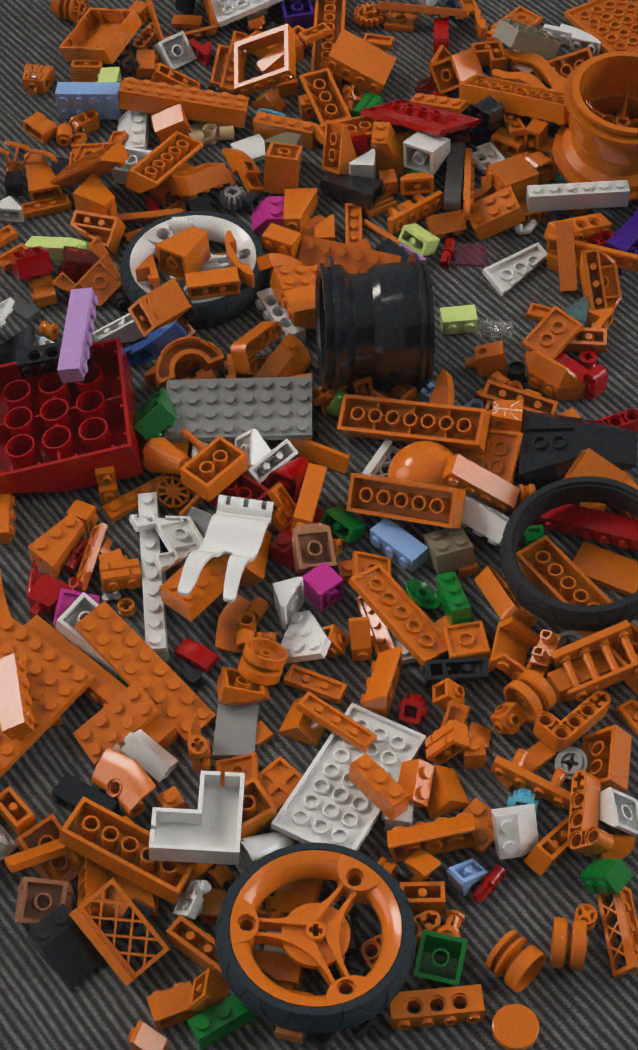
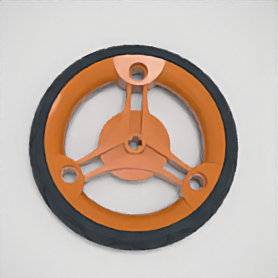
[215,842,416,1034]

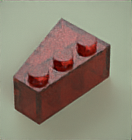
[58,246,114,283]

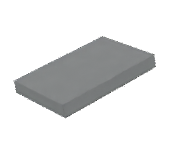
[212,703,260,759]

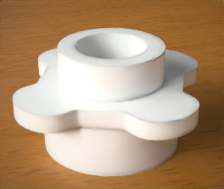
[101,588,121,601]

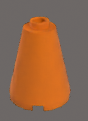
[141,437,191,475]

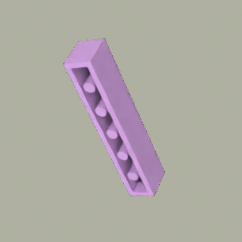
[57,287,98,383]

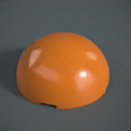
[387,441,458,488]

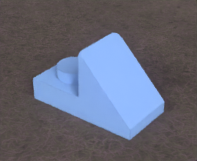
[446,858,488,896]

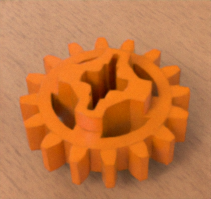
[353,2,386,28]

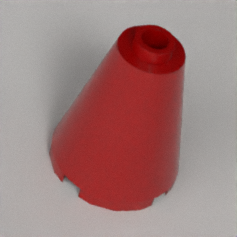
[265,456,310,502]

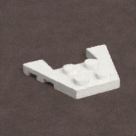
[129,514,204,572]

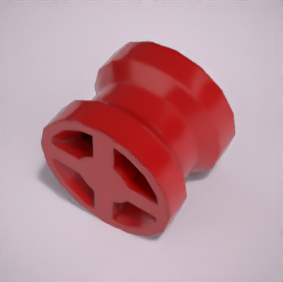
[578,350,597,370]

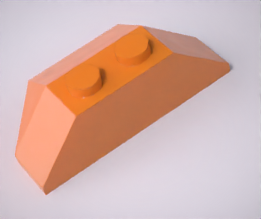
[579,248,622,311]
[524,351,586,401]

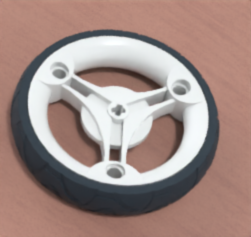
[120,211,268,330]

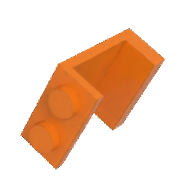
[490,616,540,680]

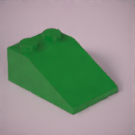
[133,387,177,441]

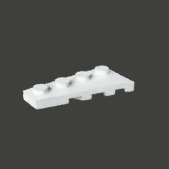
[482,242,547,297]

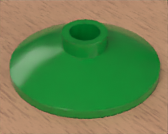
[406,579,440,610]

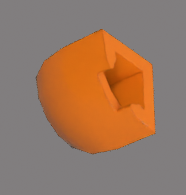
[599,834,636,859]

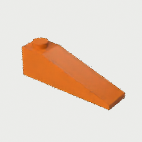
[253,333,313,378]

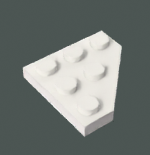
[281,610,331,664]

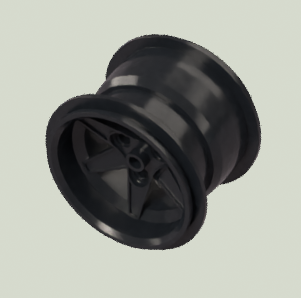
[315,253,435,395]

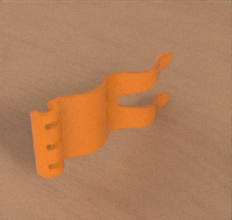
[492,49,568,92]

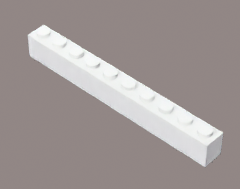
[138,492,169,662]

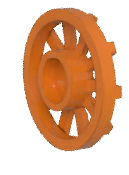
[155,475,190,509]

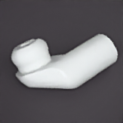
[514,219,538,235]

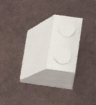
[403,130,450,176]

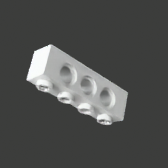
[255,287,306,343]

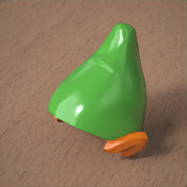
[321,385,347,417]

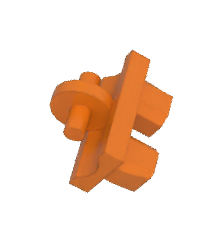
[529,629,563,669]

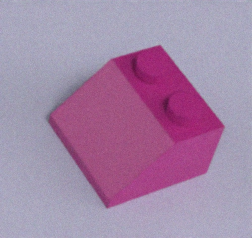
[252,196,284,234]

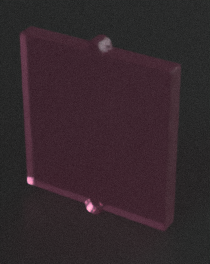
[454,244,487,267]

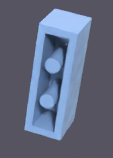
[370,517,428,573]

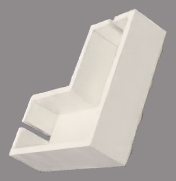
[149,770,245,865]

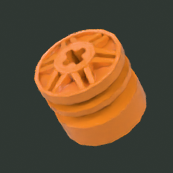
[50,0,89,23]
[485,929,546,993]

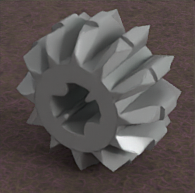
[219,185,247,211]

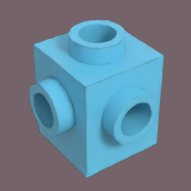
[507,788,539,814]

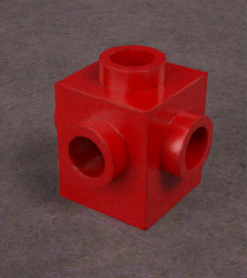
[397,693,429,725]

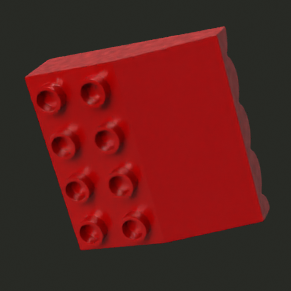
[0,337,143,494]

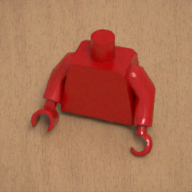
[26,557,83,618]

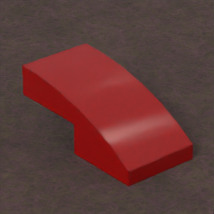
[174,638,220,672]

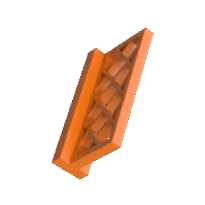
[69,878,170,986]

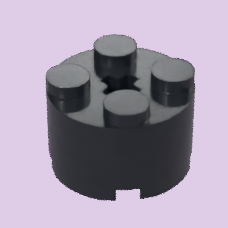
[469,96,505,135]

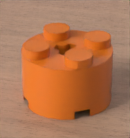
[525,152,558,185]

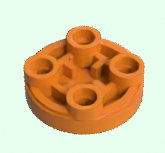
[492,1004,539,1050]

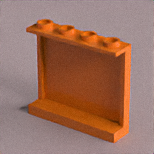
[323,28,397,96]

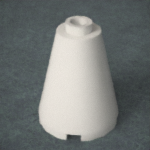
[236,831,294,874]

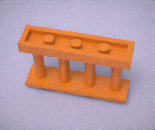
[551,620,638,702]

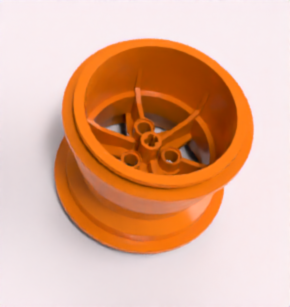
[552,51,638,202]

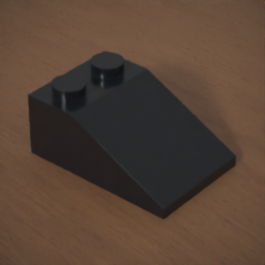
[27,903,105,991]

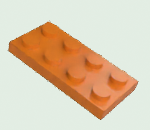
[73,680,161,766]

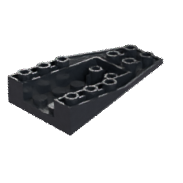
[519,410,638,486]

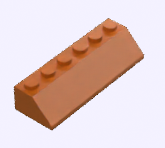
[126,131,204,193]

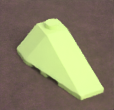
[25,236,93,268]

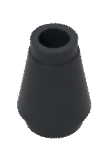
[115,289,132,313]

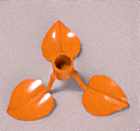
[0,140,57,175]

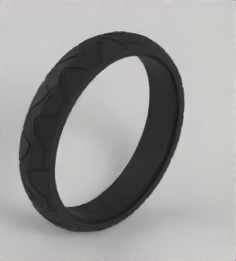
[500,476,638,631]

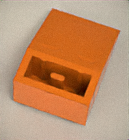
[128,278,192,338]

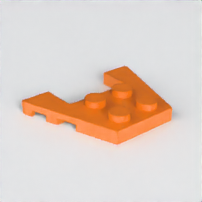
[69,130,128,164]
[51,235,122,307]

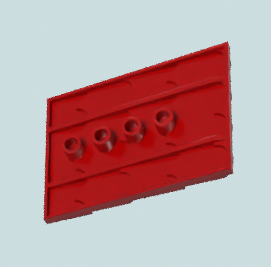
[360,99,482,136]

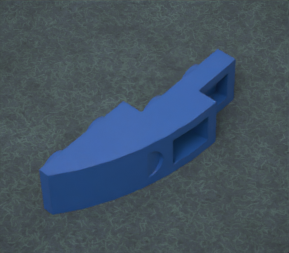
[124,321,187,366]

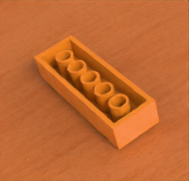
[346,473,466,528]
[59,796,198,905]

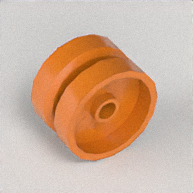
[237,637,289,686]
[503,669,557,723]
[550,917,588,971]

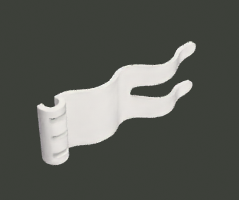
[178,494,274,602]

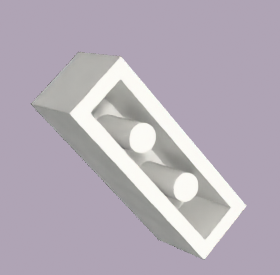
[244,439,299,484]

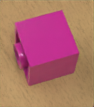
[302,562,344,612]

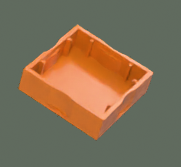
[59,8,143,64]

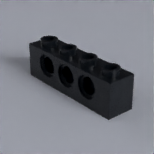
[16,341,93,378]

